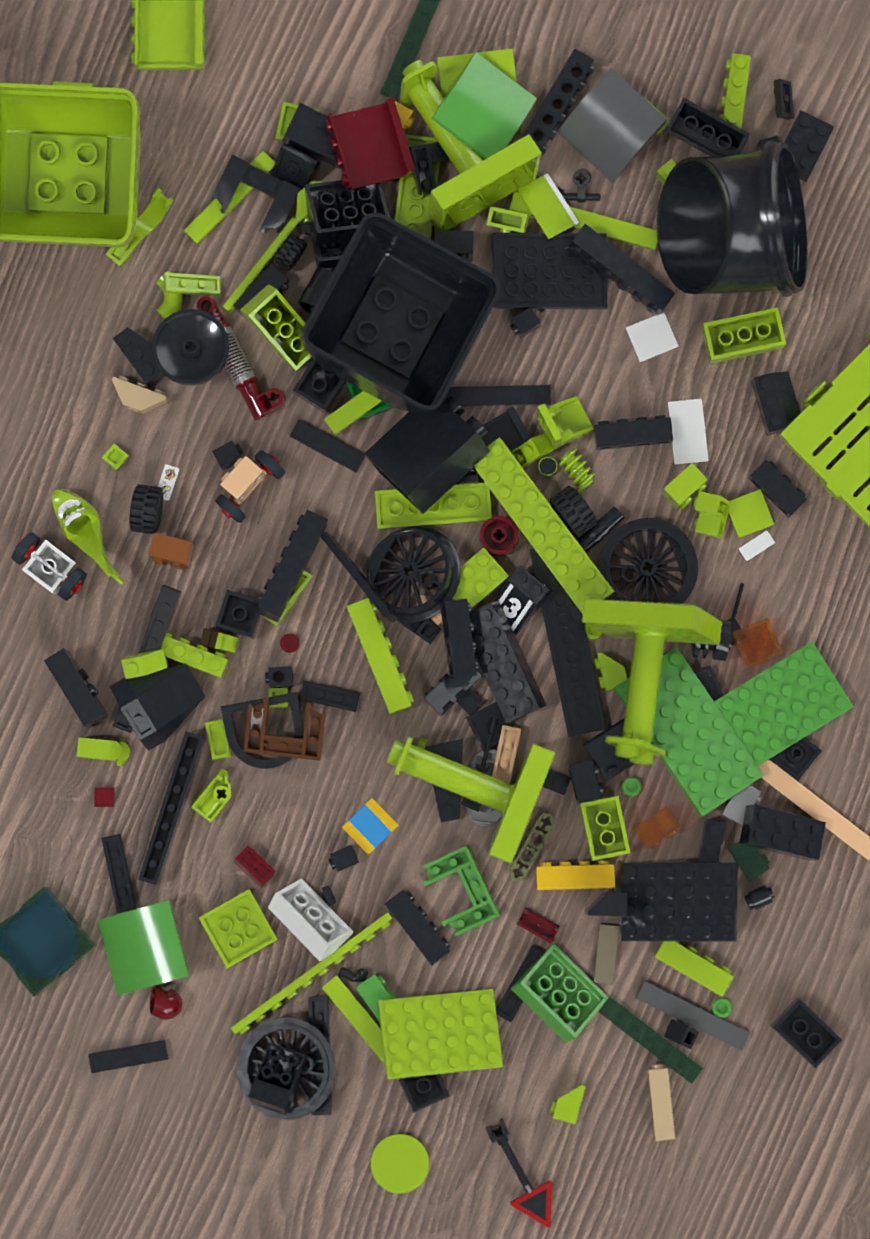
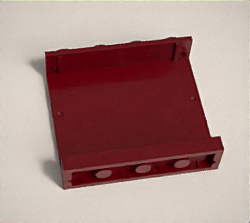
[325,97,415,191]

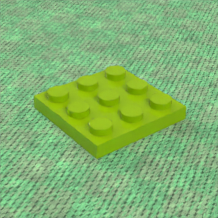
[199,889,278,969]

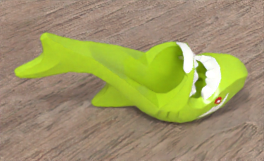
[52,489,124,585]

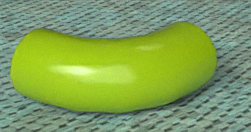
[156,271,183,319]

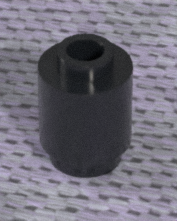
[744,885,775,910]

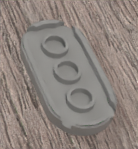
[466,749,502,826]

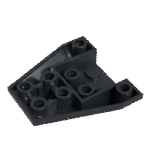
[109,664,206,751]

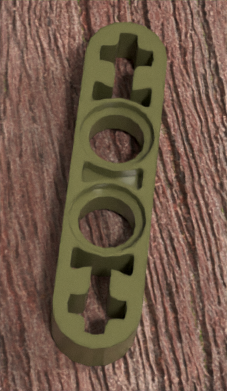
[509,813,555,881]

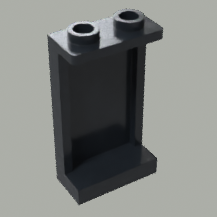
[470,406,531,474]

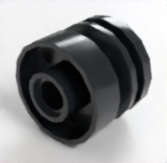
[691,620,732,661]

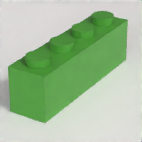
[356,973,398,1022]

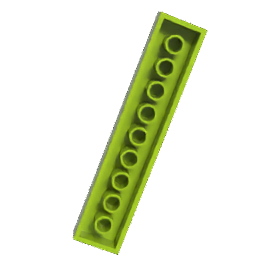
[474,437,616,614]

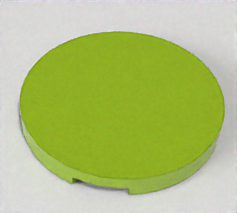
[371,1134,429,1194]

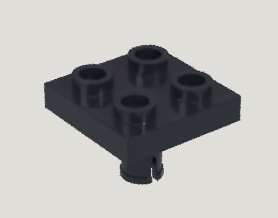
[770,737,822,781]

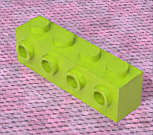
[719,53,751,129]
[161,633,230,679]
[654,942,734,997]

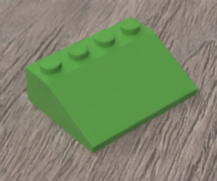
[511,944,609,1043]

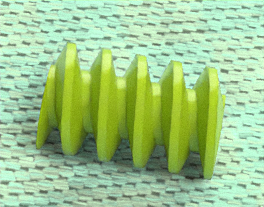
[559,448,596,492]

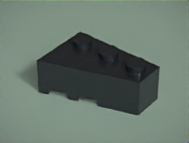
[112,327,165,388]
[424,671,482,717]

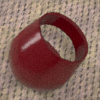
[150,985,183,1020]

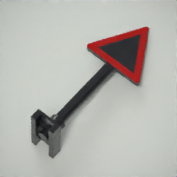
[485,1118,552,1228]

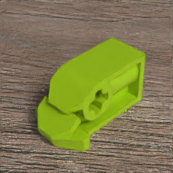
[76,737,130,766]
[190,768,231,822]

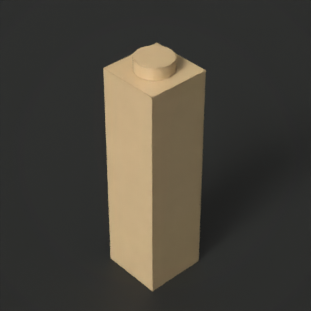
[647,1064,675,1141]

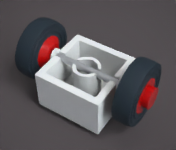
[11,532,87,601]

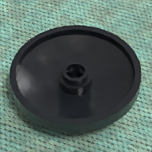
[152,309,229,386]

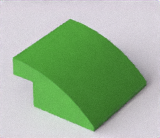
[432,52,537,159]
[98,900,190,995]

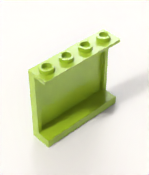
[131,0,205,70]

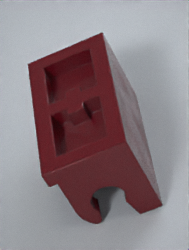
[234,845,276,889]
[517,908,560,944]

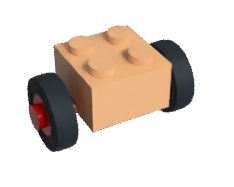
[215,450,286,523]

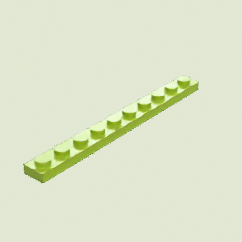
[231,912,393,1034]

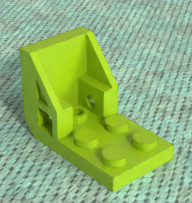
[536,396,594,450]

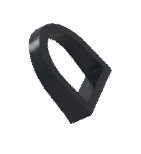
[221,692,304,769]

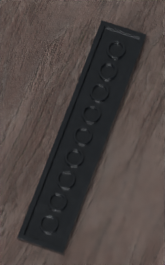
[529,548,606,737]

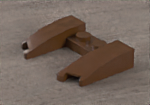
[243,697,326,761]

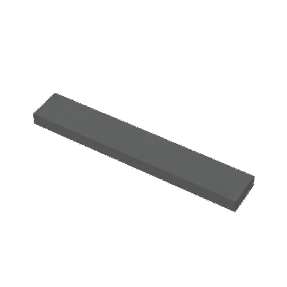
[636,981,750,1051]

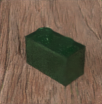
[727,840,770,881]

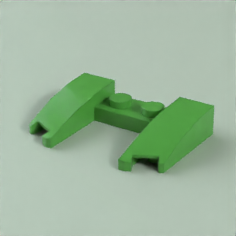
[423,845,501,936]

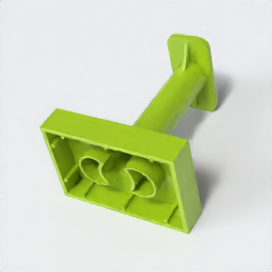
[400,60,541,230]
[582,599,722,765]
[387,737,555,863]

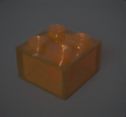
[732,618,783,669]

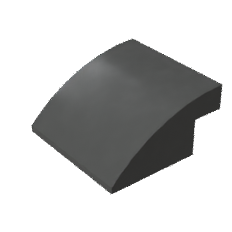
[558,68,667,183]

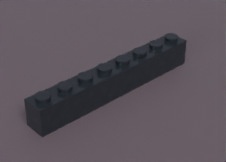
[138,731,206,885]

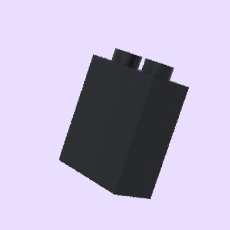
[364,395,490,514]

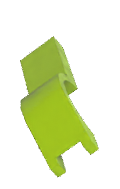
[106,188,174,267]

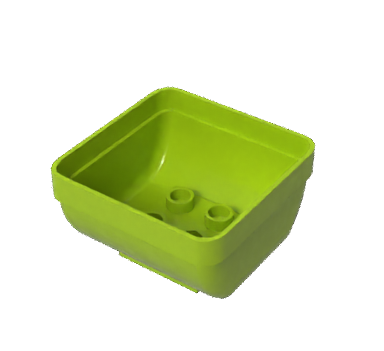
[0,81,141,247]

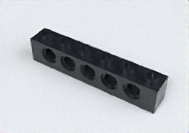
[522,49,595,157]

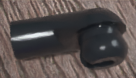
[338,967,369,982]

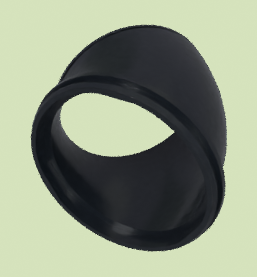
[657,141,808,297]

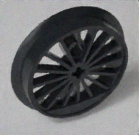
[598,518,698,605]
[366,526,461,623]
[237,1017,336,1120]

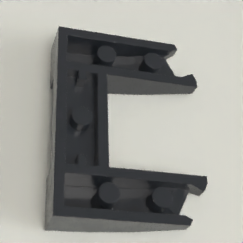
[409,142,485,195]
[211,154,300,233]

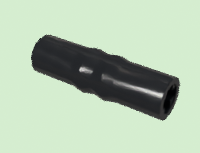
[577,506,625,553]

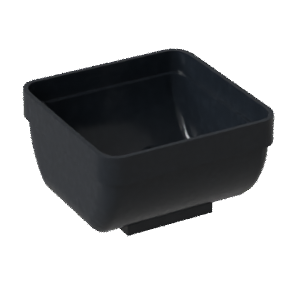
[298,213,501,414]

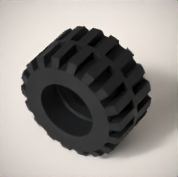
[129,484,164,535]
[550,485,597,538]

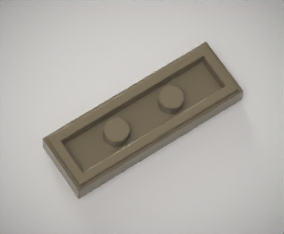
[593,924,619,985]

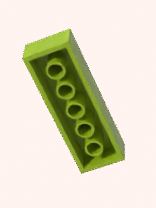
[347,598,414,716]

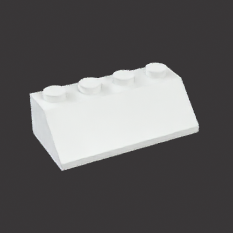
[268,878,353,961]

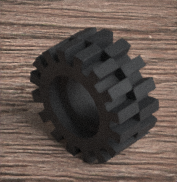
[275,234,307,271]

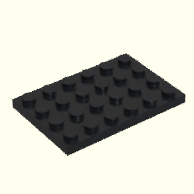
[493,233,608,310]
[621,862,738,942]

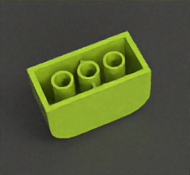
[240,284,311,371]

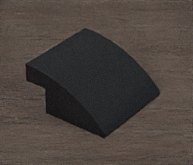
[305,180,390,268]

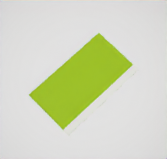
[517,173,579,239]

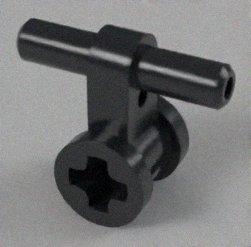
[563,169,601,203]

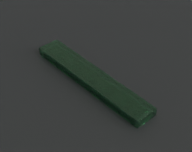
[380,0,441,101]
[598,997,703,1084]

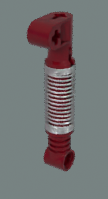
[196,296,286,420]

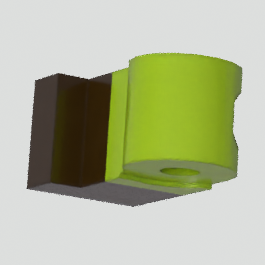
[200,628,239,653]

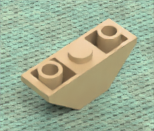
[112,376,169,414]

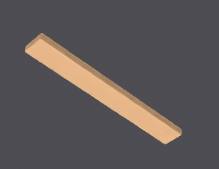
[758,759,870,860]

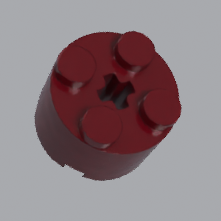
[480,516,518,557]

